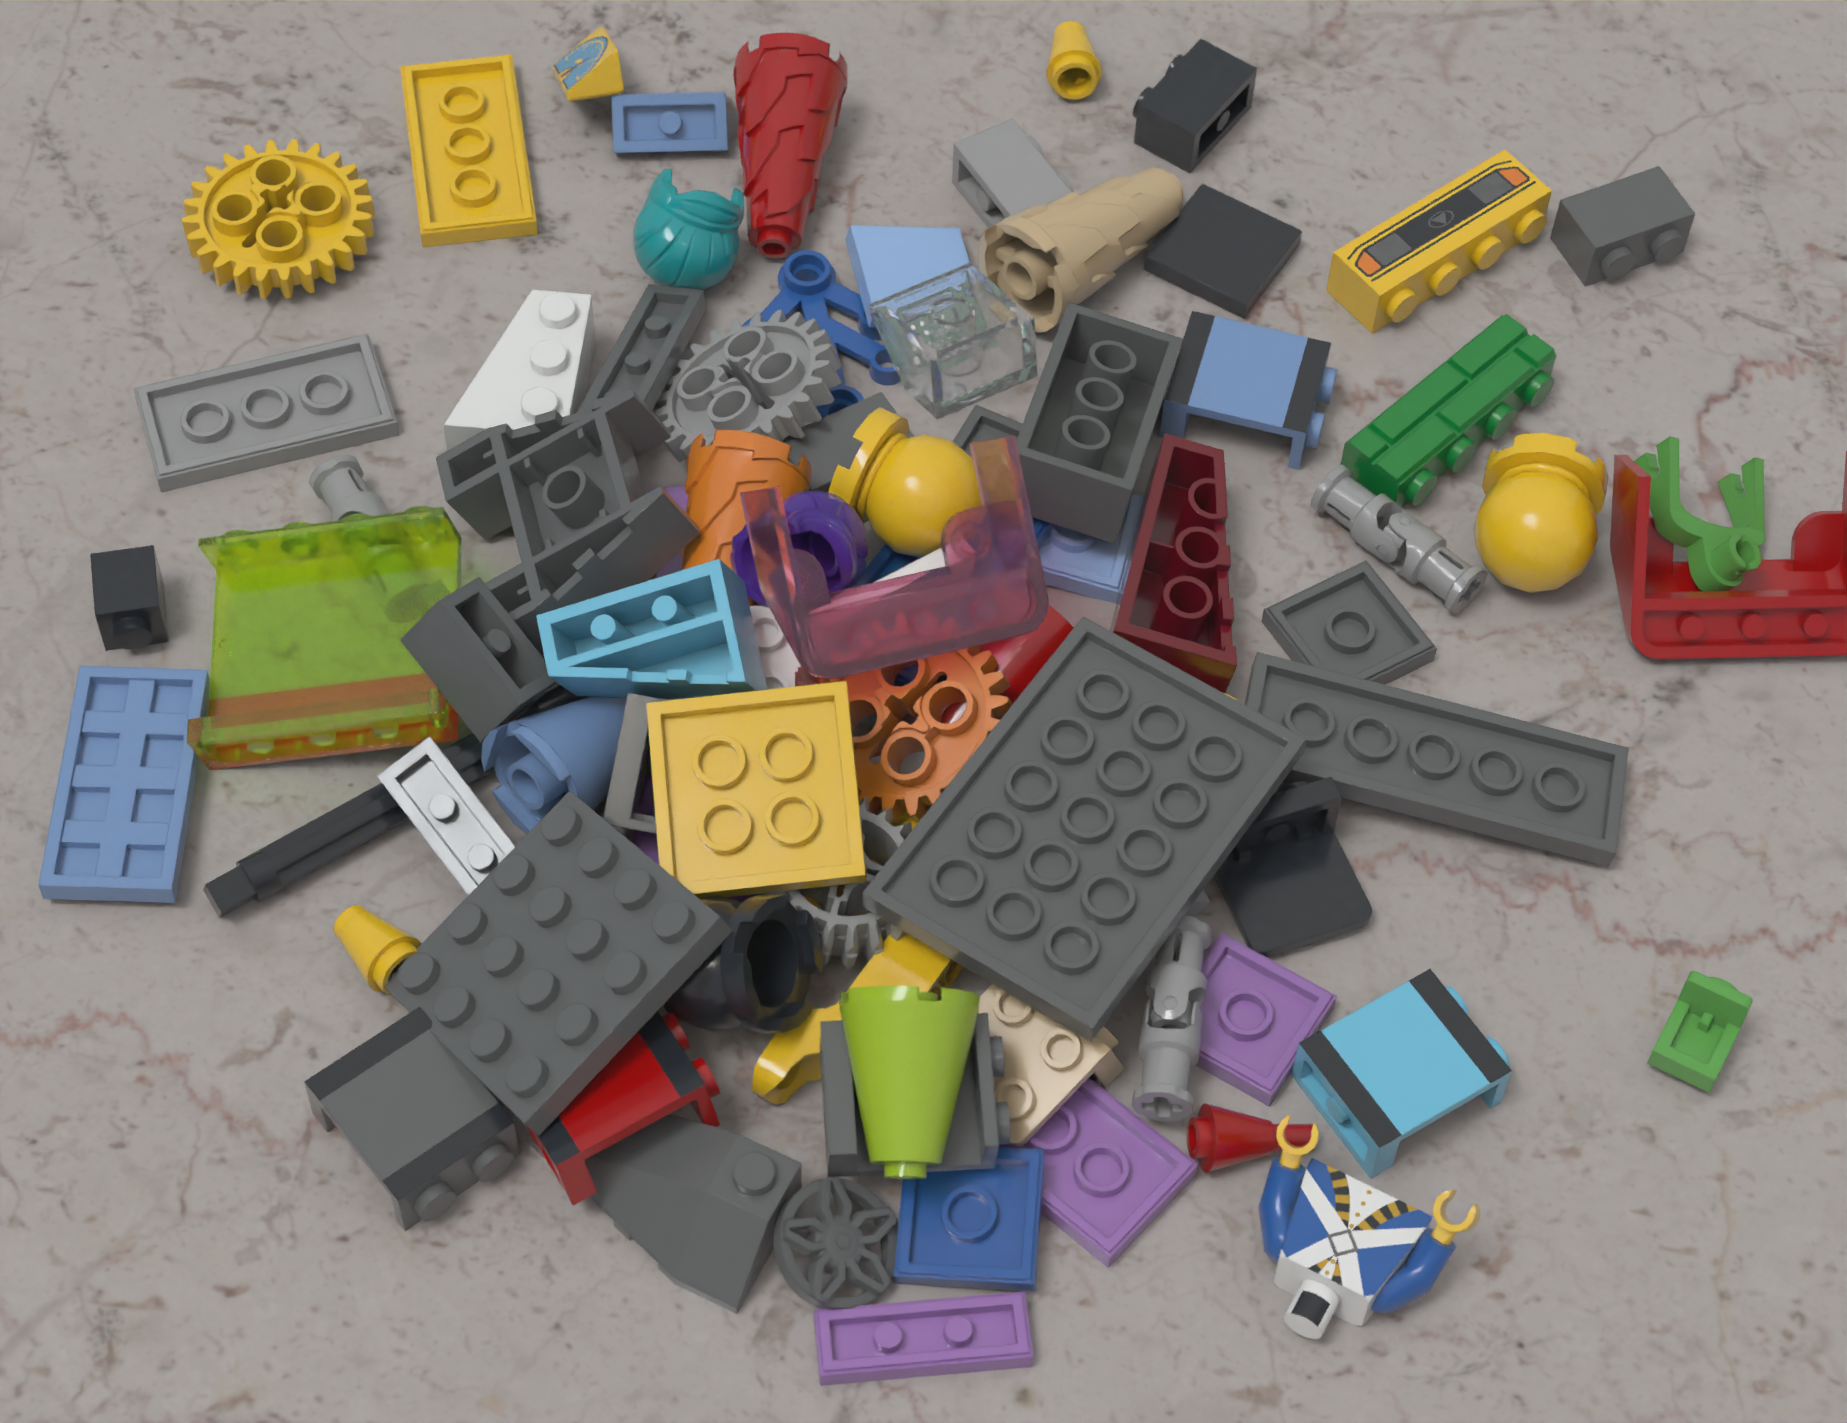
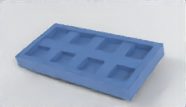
[38,666,211,903]

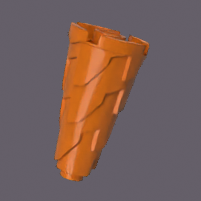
[681,430,813,606]

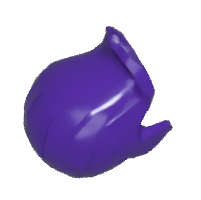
[730,491,868,613]

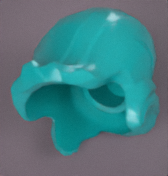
[633,169,744,290]

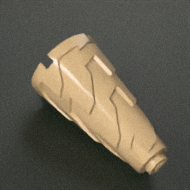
[977,167,1183,332]

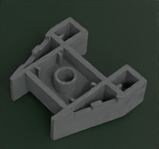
[436,389,700,659]

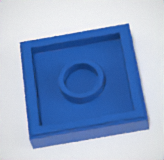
[894,1147,1045,1292]

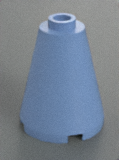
[481,696,627,834]

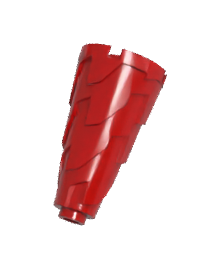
[733,32,848,259]

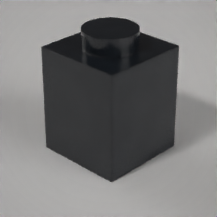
[90,545,169,651]

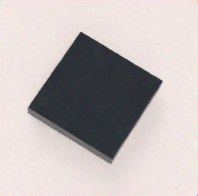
[1143,183,1302,318]

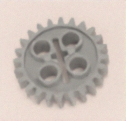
[653,310,842,462]

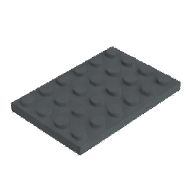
[862,616,1306,1042]

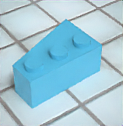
[536,559,768,699]

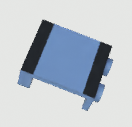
[1159,311,1338,470]

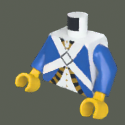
[1258,1114,1480,1339]

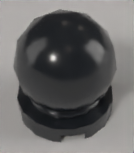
[663,894,823,1033]

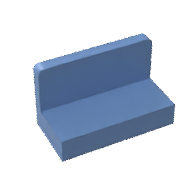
[611,91,728,153]

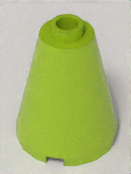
[839,986,980,1179]

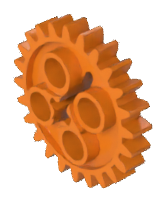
[813,615,1013,824]

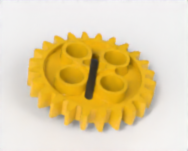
[182,139,375,299]

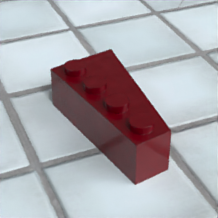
[1110,433,1237,693]

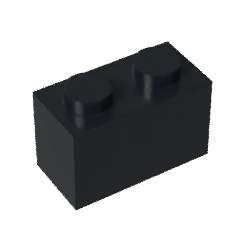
[1133,39,1257,174]

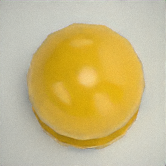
[828,407,986,558]
[1474,433,1609,593]

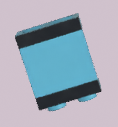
[1291,969,1512,1179]

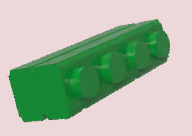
[1340,314,1557,507]

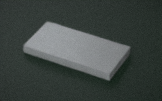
[133,333,399,492]

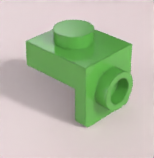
[1647,971,1753,1093]

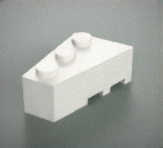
[444,290,595,451]

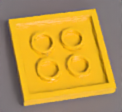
[646,681,867,899]

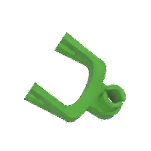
[1634,436,1765,591]

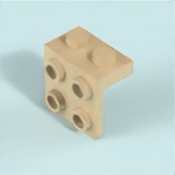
[979,984,1125,1146]

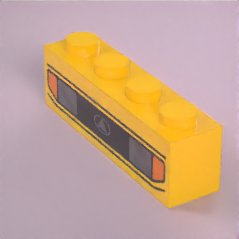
[1326,149,1552,333]

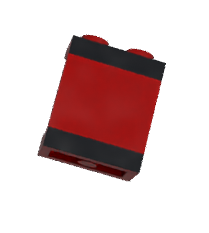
[524,1011,720,1206]

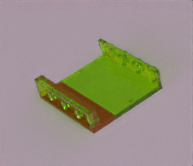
[187,506,462,770]

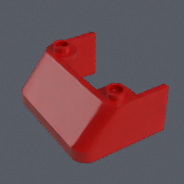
[1610,451,1847,659]

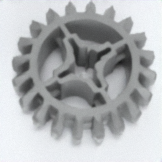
[755,796,912,971]

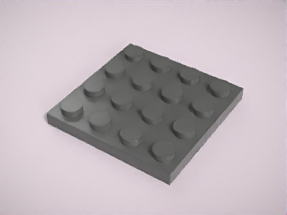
[385,791,733,1136]

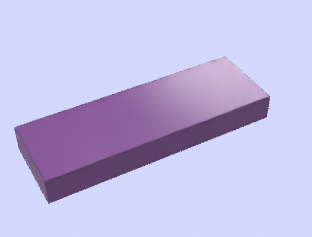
[814,1291,1033,1386]

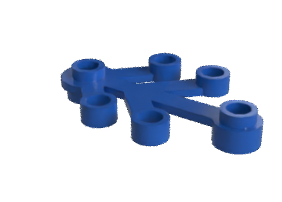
[743,250,905,418]

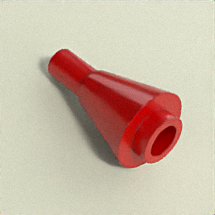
[1186,1103,1316,1173]

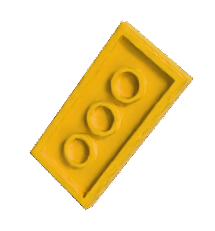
[400,54,538,248]

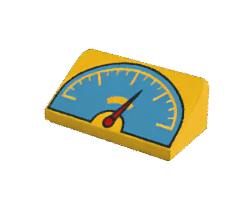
[552,27,624,102]

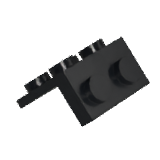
[1214,776,1372,957]

